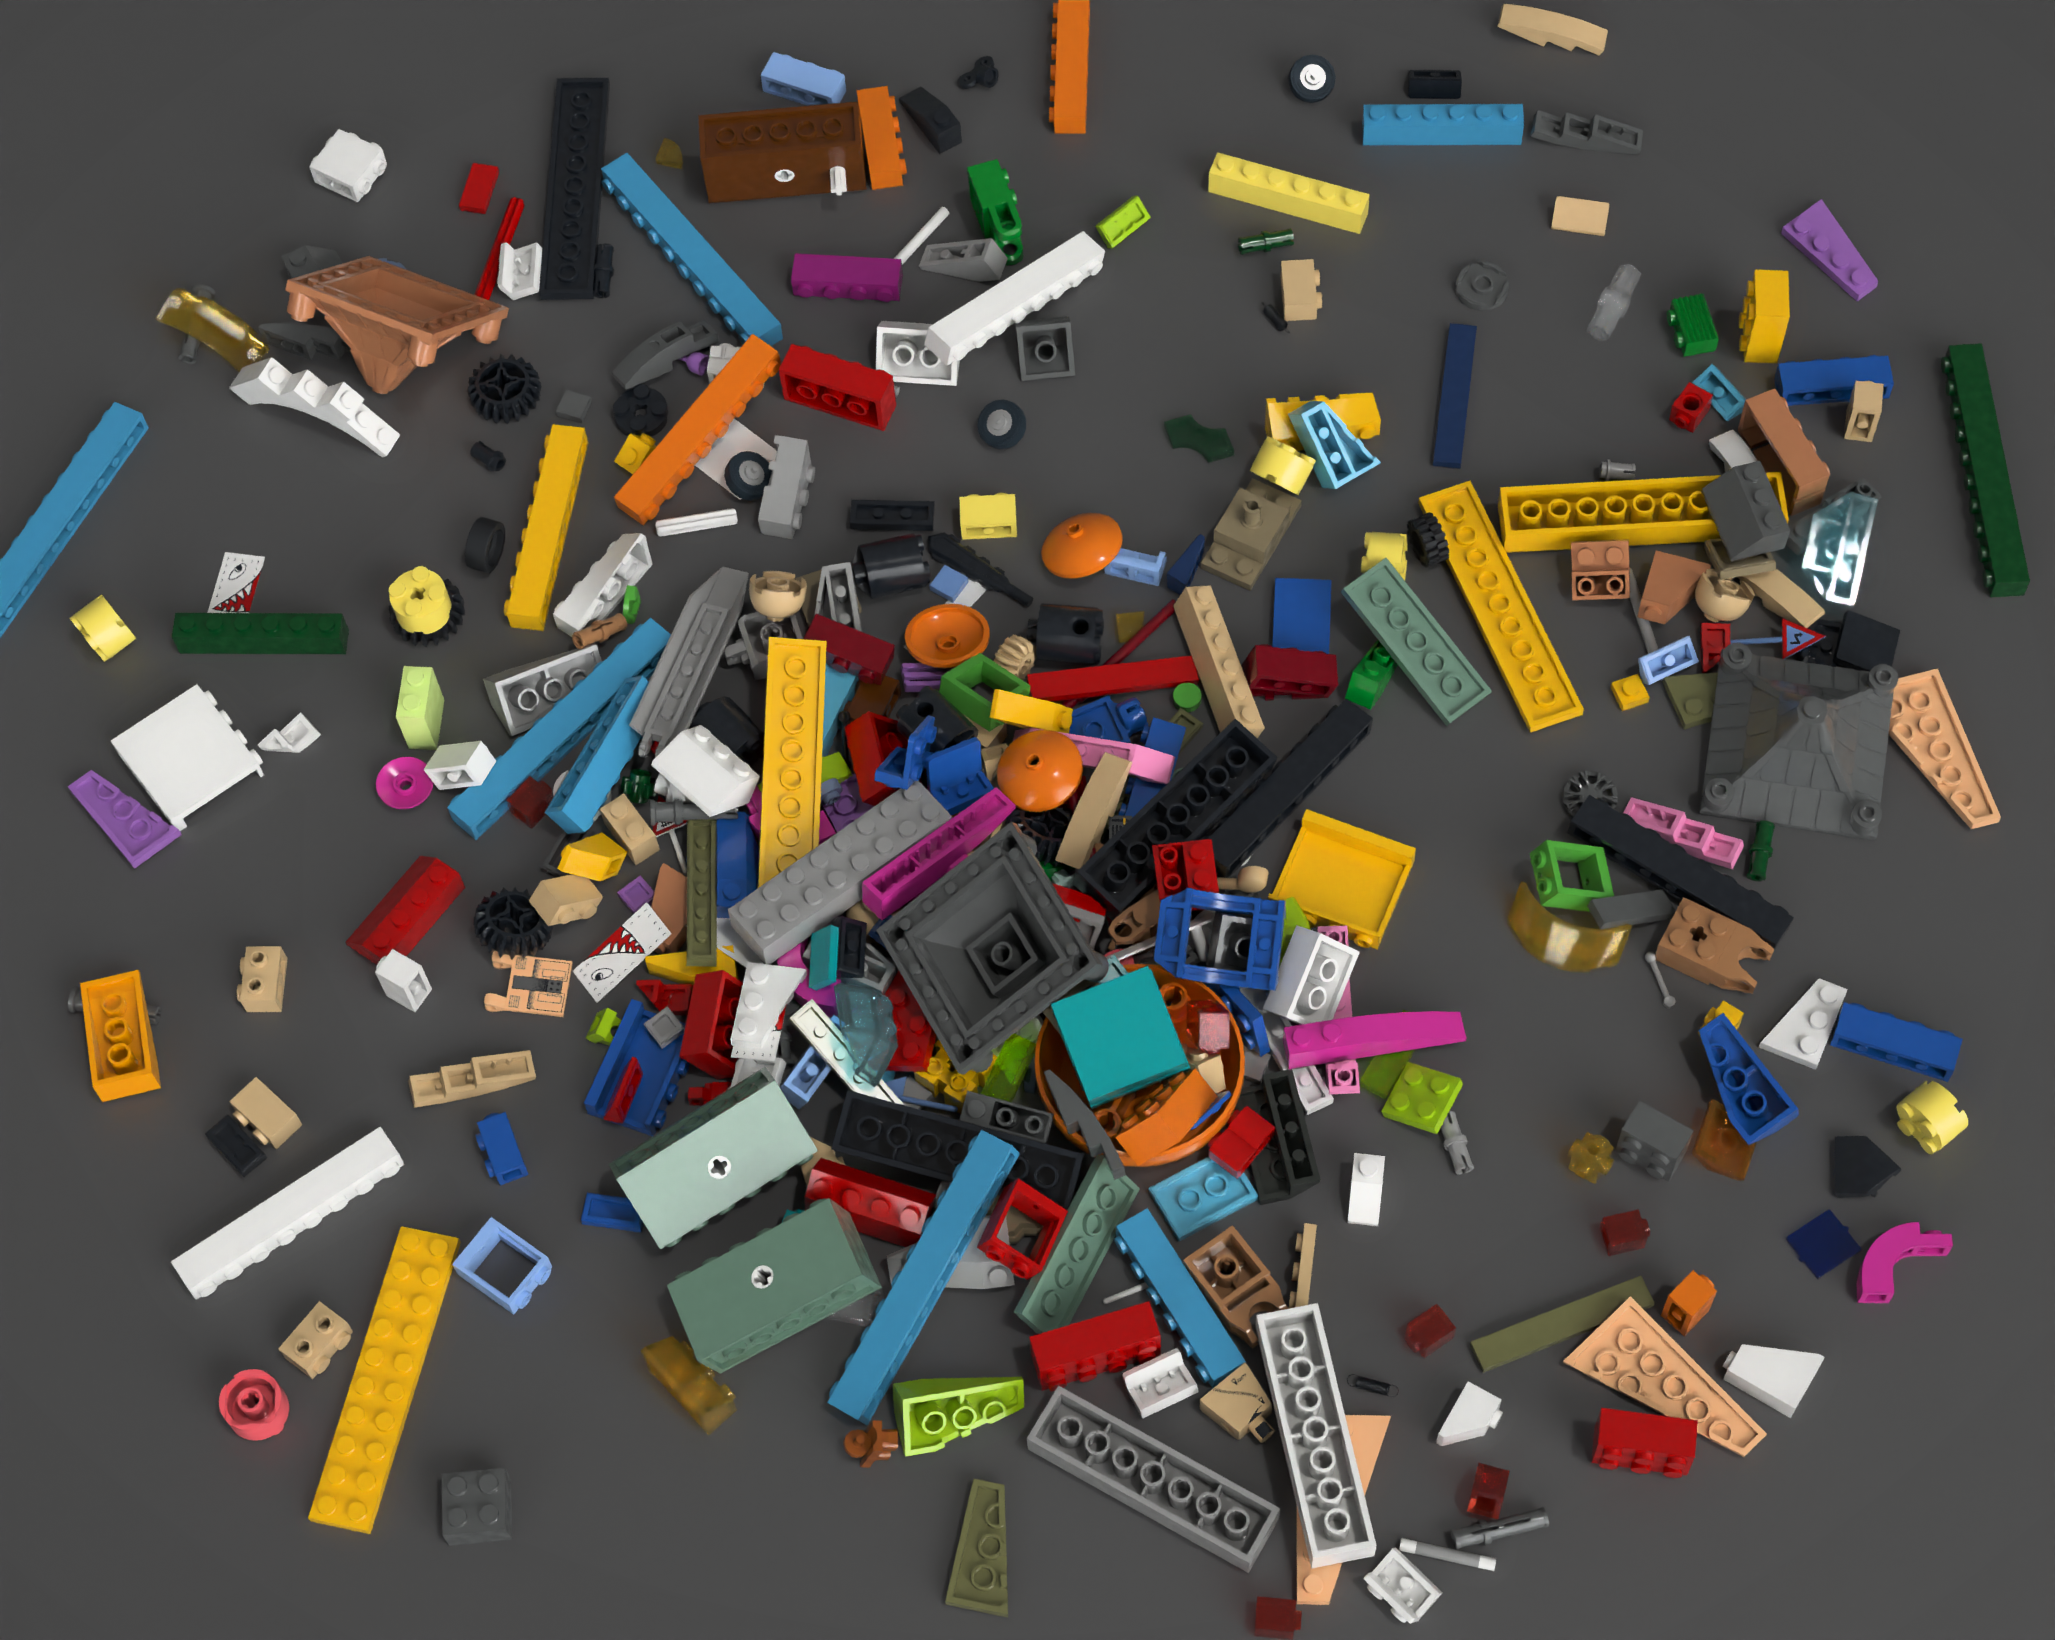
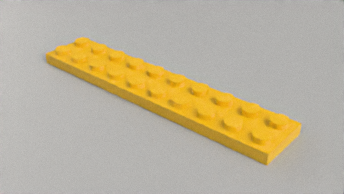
[1418,481,1584,733]
[757,637,827,889]
[308,1226,461,1534]

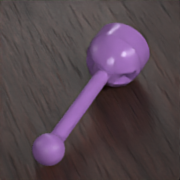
[679,352,709,376]

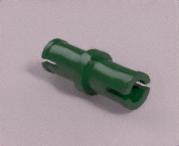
[1238,228,1294,255]
[1747,820,1775,882]

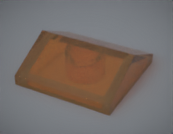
[1692,1099,1757,1181]

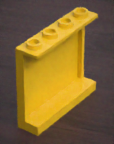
[1268,809,1416,950]

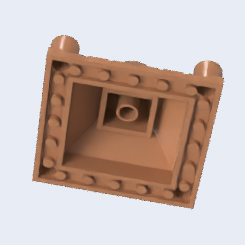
[285,256,509,394]

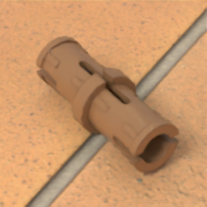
[572,613,627,649]

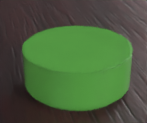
[1173,683,1201,712]

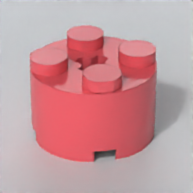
[219,1369,289,1441]

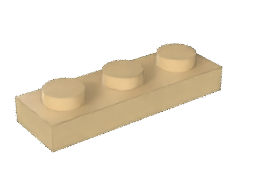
[1289,1223,1317,1309]

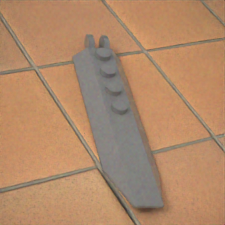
[629,567,749,758]

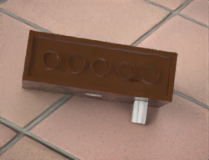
[698,101,867,203]

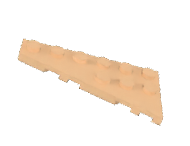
[1889,668,2001,829]
[1563,1296,1767,1457]
[1296,1415,1391,1605]

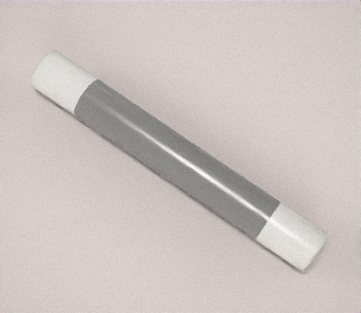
[1399,1538,1496,1571]

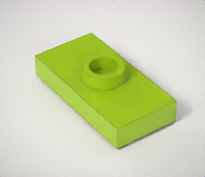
[1095,195,1151,248]

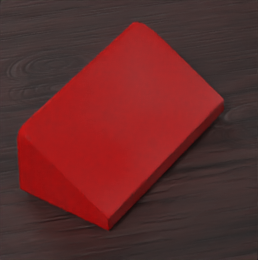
[603,1057,643,1124]

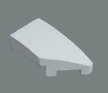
[258,712,321,753]

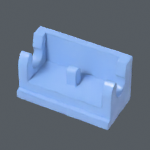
[1105,548,1167,586]

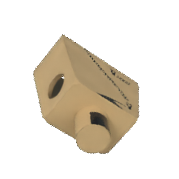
[1200,1363,1275,1443]

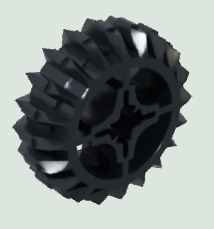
[467,354,542,424]
[388,577,465,647]
[1005,807,1072,867]
[473,887,554,960]

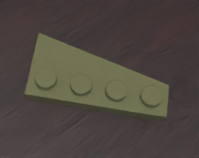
[1662,673,1718,730]
[945,1478,1008,1618]

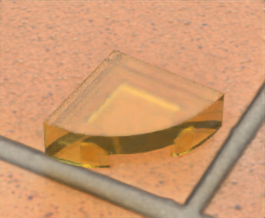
[656,138,683,169]
[1116,611,1144,643]

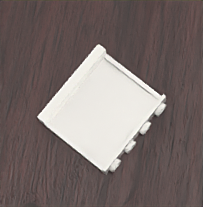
[111,684,264,831]

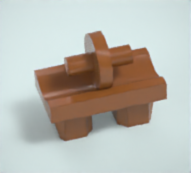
[843,1420,898,1468]

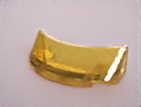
[155,288,270,372]
[1507,881,1632,972]

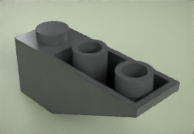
[960,1091,1054,1144]

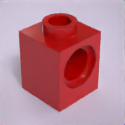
[1669,382,1713,433]

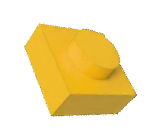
[1610,674,1650,711]

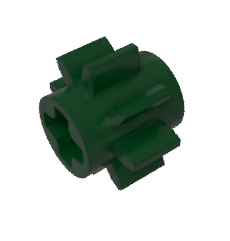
[621,769,656,803]

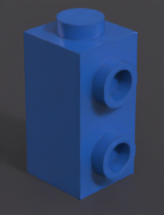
[475,1112,529,1186]

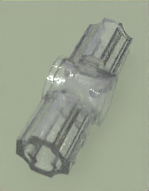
[1587,264,1641,341]

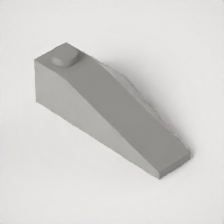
[483,643,602,736]

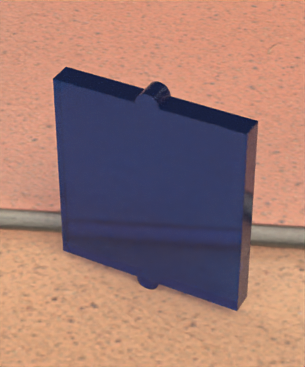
[1786,1209,1861,1279]

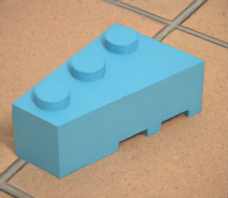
[1288,401,1381,489]

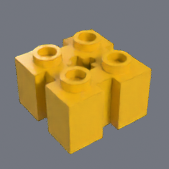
[914,1039,999,1114]

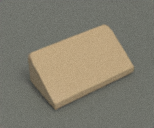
[1551,196,1610,236]

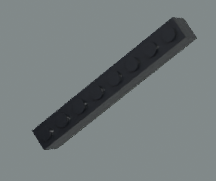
[1202,699,1373,878]
[1567,795,1794,951]

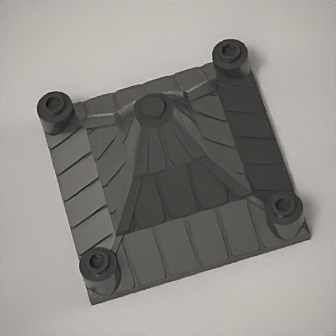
[1699,643,1898,841]
[876,821,1109,1075]

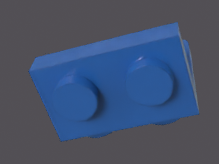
[874,715,937,790]
[926,737,994,815]

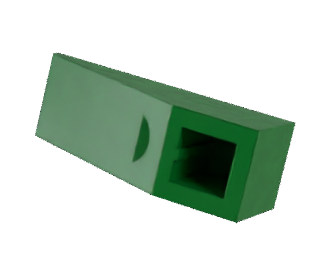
[1345,639,1398,710]

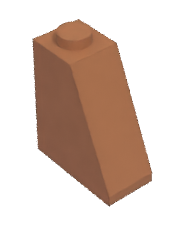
[1637,551,1711,624]
[651,863,687,954]

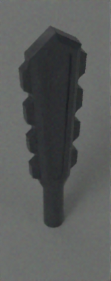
[928,532,1034,607]

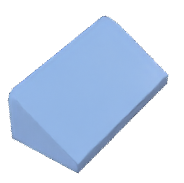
[1638,636,1699,685]

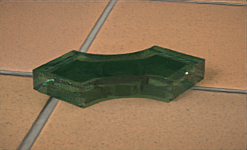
[1164,414,1234,463]

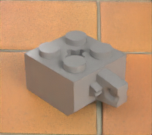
[724,611,803,681]

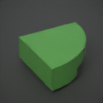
[623,585,641,624]

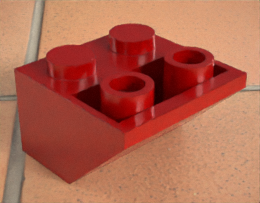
[1152,839,1219,911]

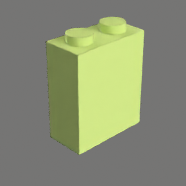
[396,666,444,750]

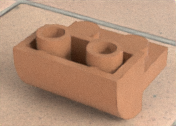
[1571,539,1630,600]

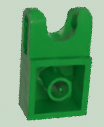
[967,159,1024,265]

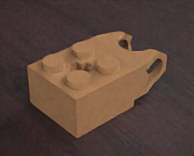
[1108,889,1205,956]
[1655,897,1774,994]
[1183,1225,1289,1349]

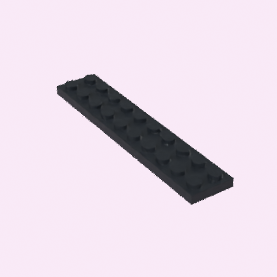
[539,78,610,300]

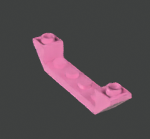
[1013,728,1175,785]
[1317,925,1360,1095]

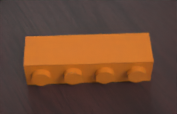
[856,86,907,190]

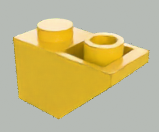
[557,832,628,881]

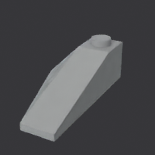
[887,1215,1015,1289]

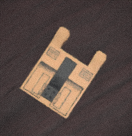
[484,951,573,1017]

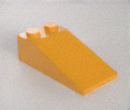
[80,970,161,1102]

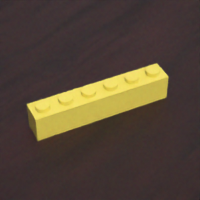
[1208,152,1370,234]

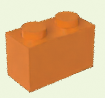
[1661,1270,1717,1337]

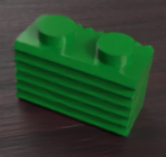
[1667,293,1719,357]

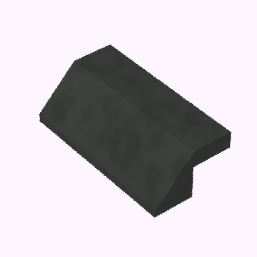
[1236,1069,1321,1205]

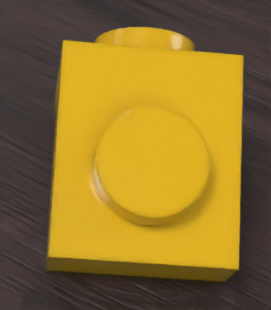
[614,433,657,474]

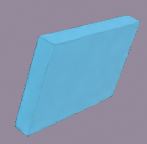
[1149,1156,1258,1242]

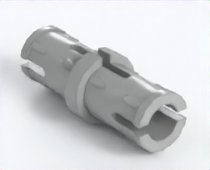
[1441,1111,1474,1175]

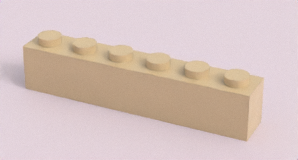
[1173,585,1265,738]

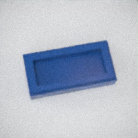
[581,1192,643,1232]

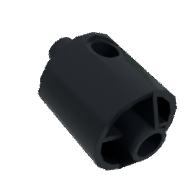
[851,533,931,599]
[1027,603,1104,664]
[896,686,978,753]
[689,696,764,769]

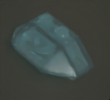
[1801,492,1878,608]
[834,981,898,1087]

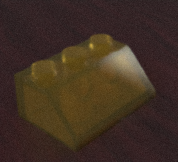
[640,1336,737,1435]

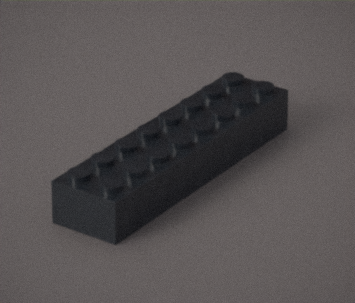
[1072,719,1278,921]
[831,1090,1085,1210]

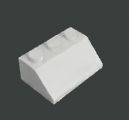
[876,321,960,386]
[651,725,760,817]
[1263,925,1359,1025]

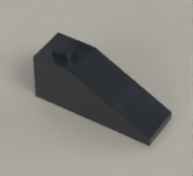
[899,87,962,154]

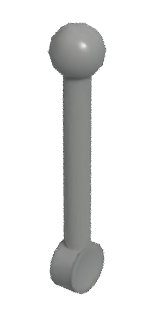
[1645,951,1676,1009]

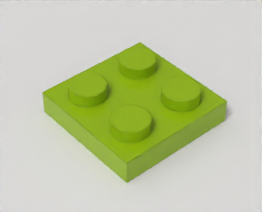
[1381,1062,1463,1134]

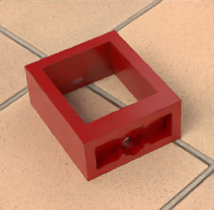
[977,1178,1068,1280]

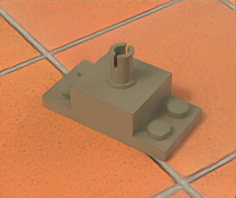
[1201,478,1302,591]

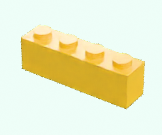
[1265,392,1381,451]

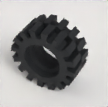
[1407,512,1450,568]

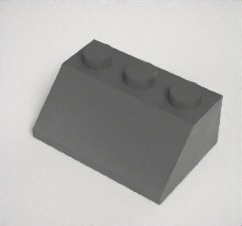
[1701,461,1791,561]

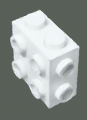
[309,129,387,202]

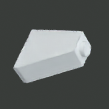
[1723,1344,1825,1418]

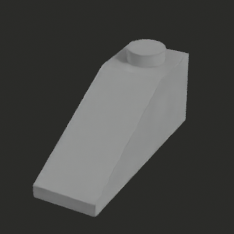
[919,238,1008,282]

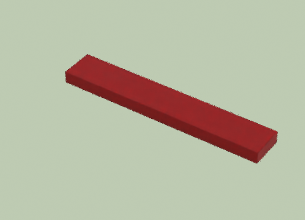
[1026,655,1199,702]

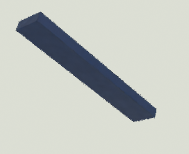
[1433,323,1477,469]

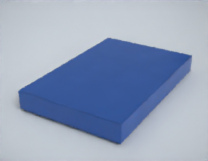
[1272,578,1332,654]

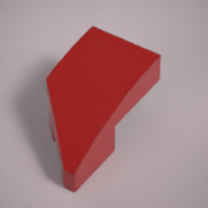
[1700,623,1730,673]
[636,980,693,1016]

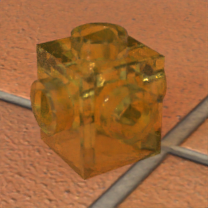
[1568,1132,1615,1184]

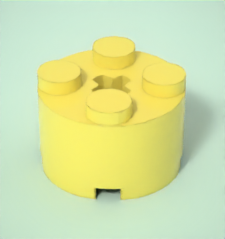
[1250,436,1316,495]
[1361,532,1408,580]
[389,566,451,634]
[70,595,136,662]
[1896,1081,1968,1155]

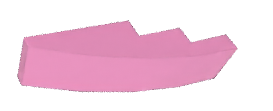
[1623,797,1744,870]

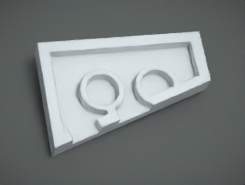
[730,962,807,1049]
[1759,978,1848,1070]

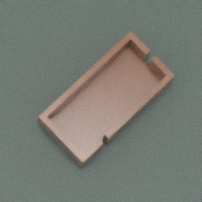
[1738,388,1830,516]

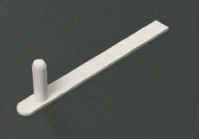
[1106,913,1215,962]

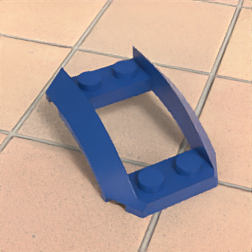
[1154,888,1286,991]

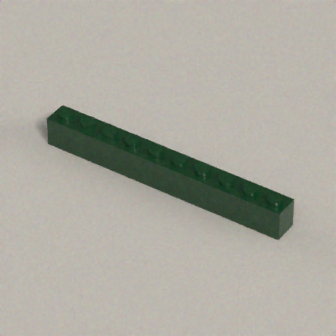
[1941,343,2030,598]

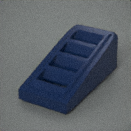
[1167,534,1205,595]

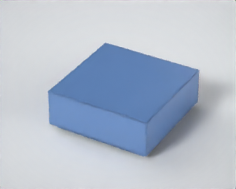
[929,565,968,603]

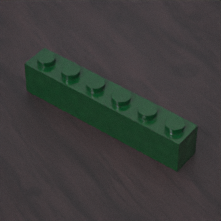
[172,613,349,654]

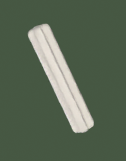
[655,508,738,537]

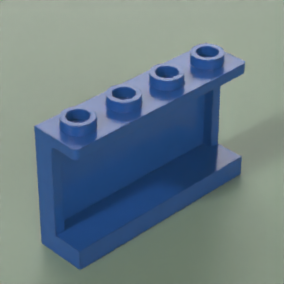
[584,999,690,1136]

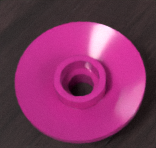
[376,757,433,809]

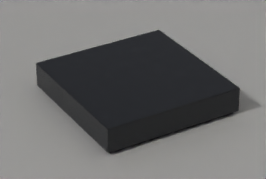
[1832,610,1900,672]

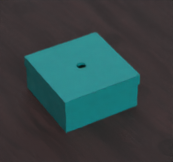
[1051,966,1191,1109]

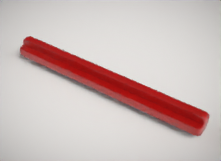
[474,197,525,300]

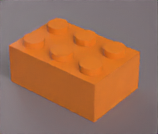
[1115,1068,1218,1166]

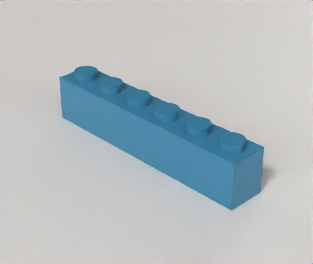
[1362,104,1524,145]
[545,676,649,834]
[1114,1208,1246,1388]

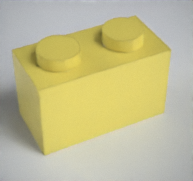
[959,493,1017,540]

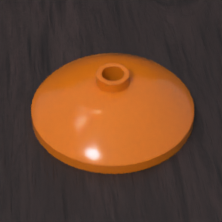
[1041,513,1123,579]
[905,604,990,668]
[997,730,1083,812]

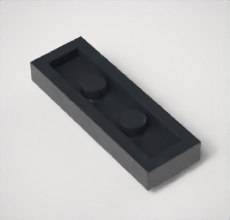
[850,500,935,531]

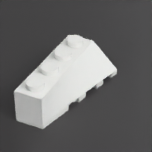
[553,533,653,637]

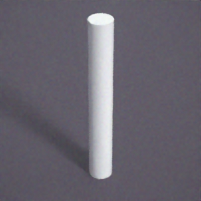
[894,207,949,265]

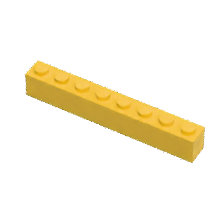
[504,424,589,631]

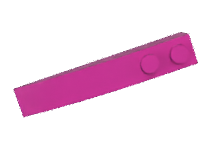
[862,787,1016,920]
[1283,1011,1466,1069]

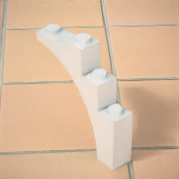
[229,357,400,457]

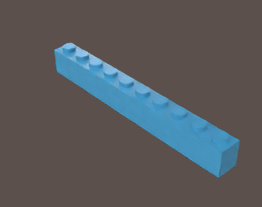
[601,153,783,346]
[0,402,149,638]
[447,618,671,840]
[827,1130,1020,1425]

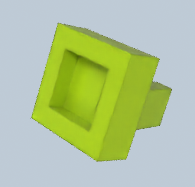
[585,1007,621,1046]

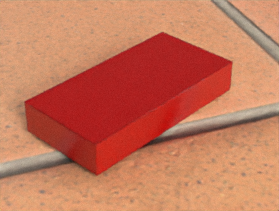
[459,163,499,214]

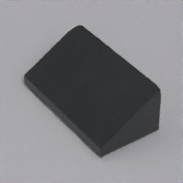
[1408,70,1462,99]
[831,916,867,978]

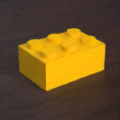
[1739,270,1790,363]

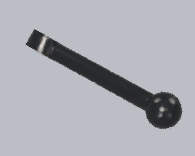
[838,711,851,769]

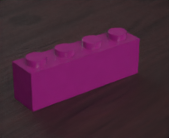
[791,253,903,302]

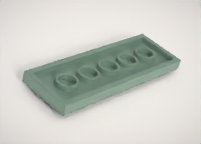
[1341,558,1492,726]
[1013,1155,1140,1334]

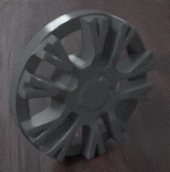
[1563,770,1618,818]

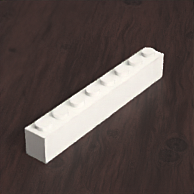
[925,231,1105,366]
[171,1127,405,1300]

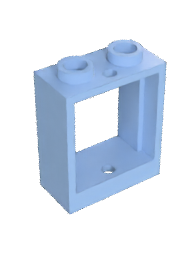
[452,1217,552,1315]

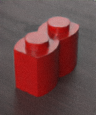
[1208,1106,1276,1179]

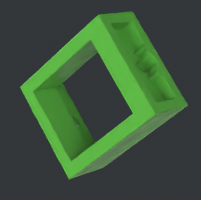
[939,653,1031,732]
[1530,840,1614,912]

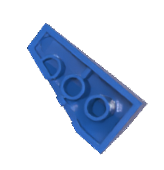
[716,812,759,918]
[1699,1013,1799,1146]

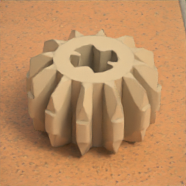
[994,635,1037,681]

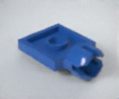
[1069,695,1148,743]
[1203,982,1271,1057]

